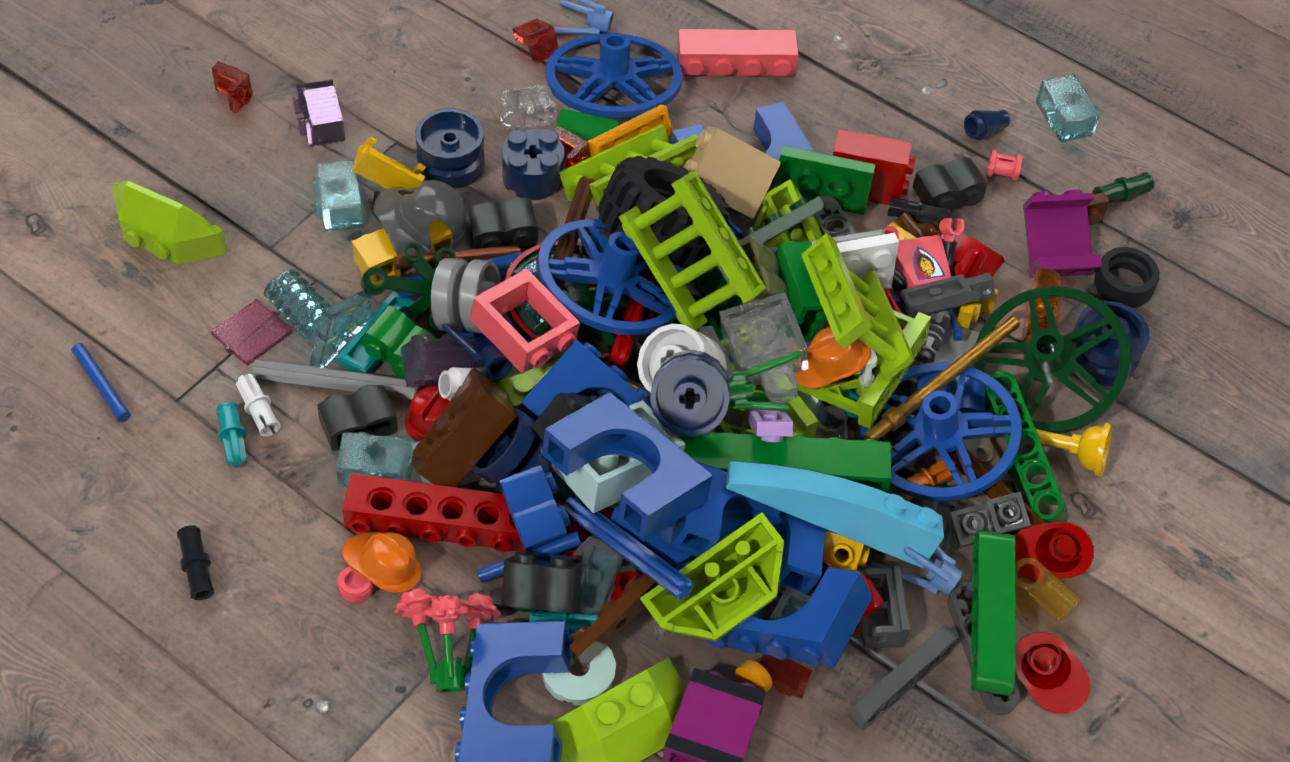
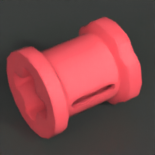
[986,150,1023,182]

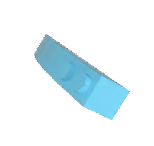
[726,461,944,568]

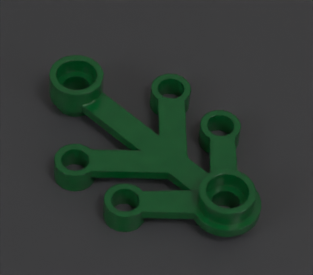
[361,242,456,333]

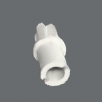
[236,374,281,437]

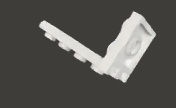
[836,233,899,387]

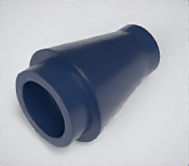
[964,110,1010,140]

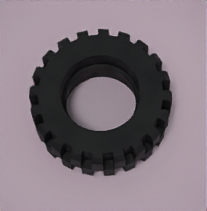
[598,156,730,268]

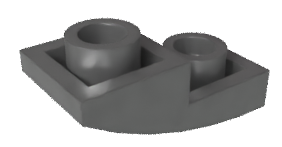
[949,492,1031,548]

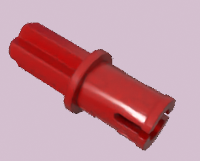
[954,243,988,278]

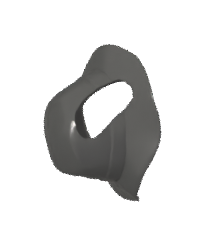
[374,180,474,271]

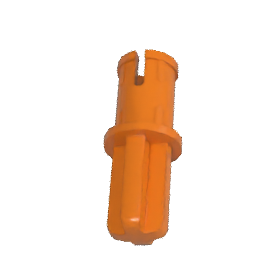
[892,459,959,501]

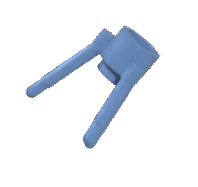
[540,0,614,35]
[868,547,963,595]

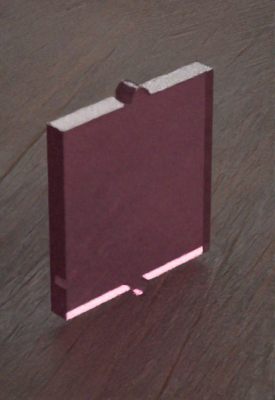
[211,299,293,366]

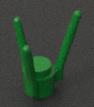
[728,351,802,412]

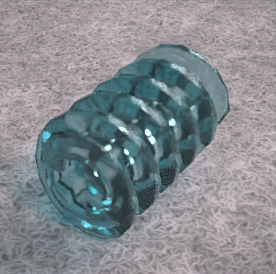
[264,269,332,340]

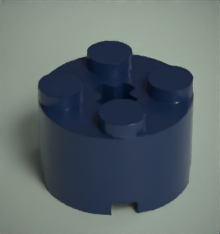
[502,129,564,200]

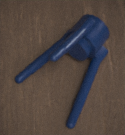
[442,323,513,380]

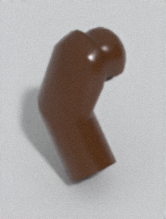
[895,211,942,238]

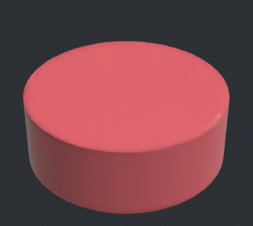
[337,566,375,603]

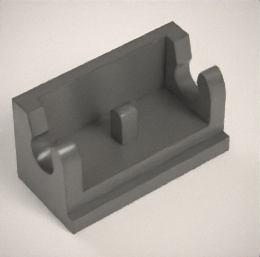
[860,566,910,648]

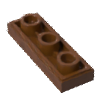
[569,574,659,669]

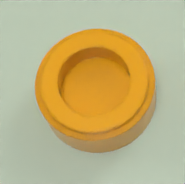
[735,660,772,693]

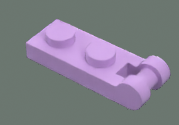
[745,409,793,442]

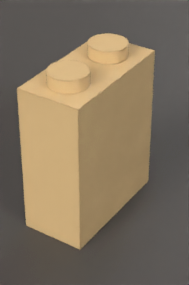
[683,126,781,219]

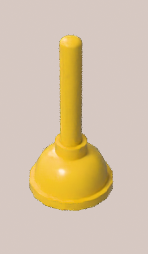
[997,423,1113,477]

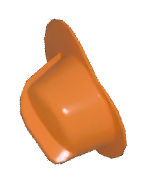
[794,326,871,389]
[342,532,422,593]

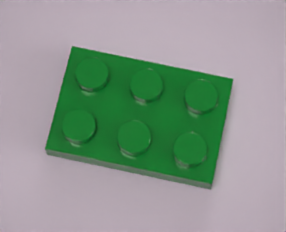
[775,146,875,215]

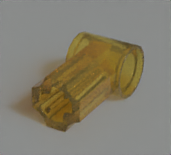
[1015,558,1081,623]

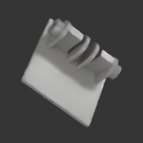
[911,309,979,368]

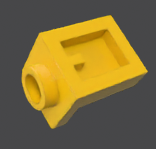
[957,288,998,329]

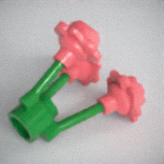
[394,588,501,693]

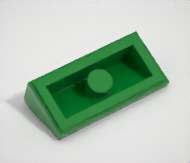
[555,108,619,153]

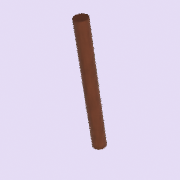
[393,245,521,269]

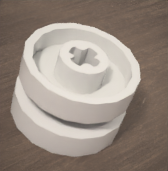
[637,323,727,396]

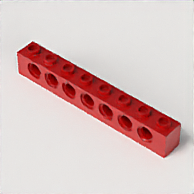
[342,473,627,567]

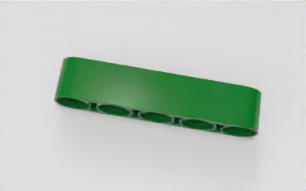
[986,370,1069,523]
[971,530,1015,696]

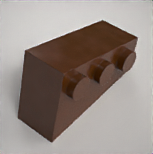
[411,367,517,487]

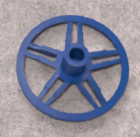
[546,33,683,118]
[537,219,688,335]
[861,362,1022,501]

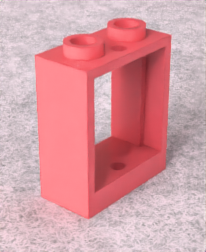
[470,269,580,374]

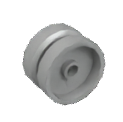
[431,258,501,334]

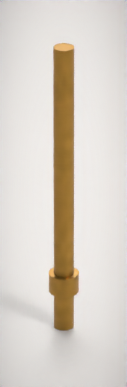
[863,316,1020,441]

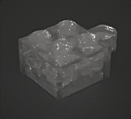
[719,292,808,404]

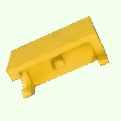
[352,137,426,195]

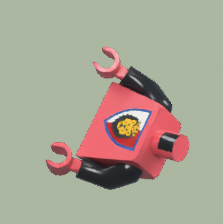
[881,218,965,300]

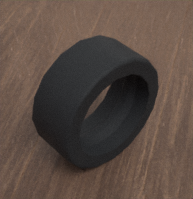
[1094,247,1160,308]

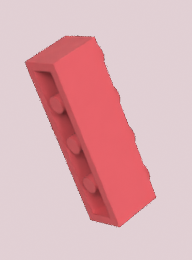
[677,29,798,76]

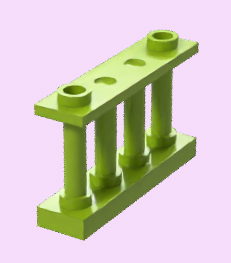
[559,124,698,213]
[619,170,766,331]
[801,233,915,380]

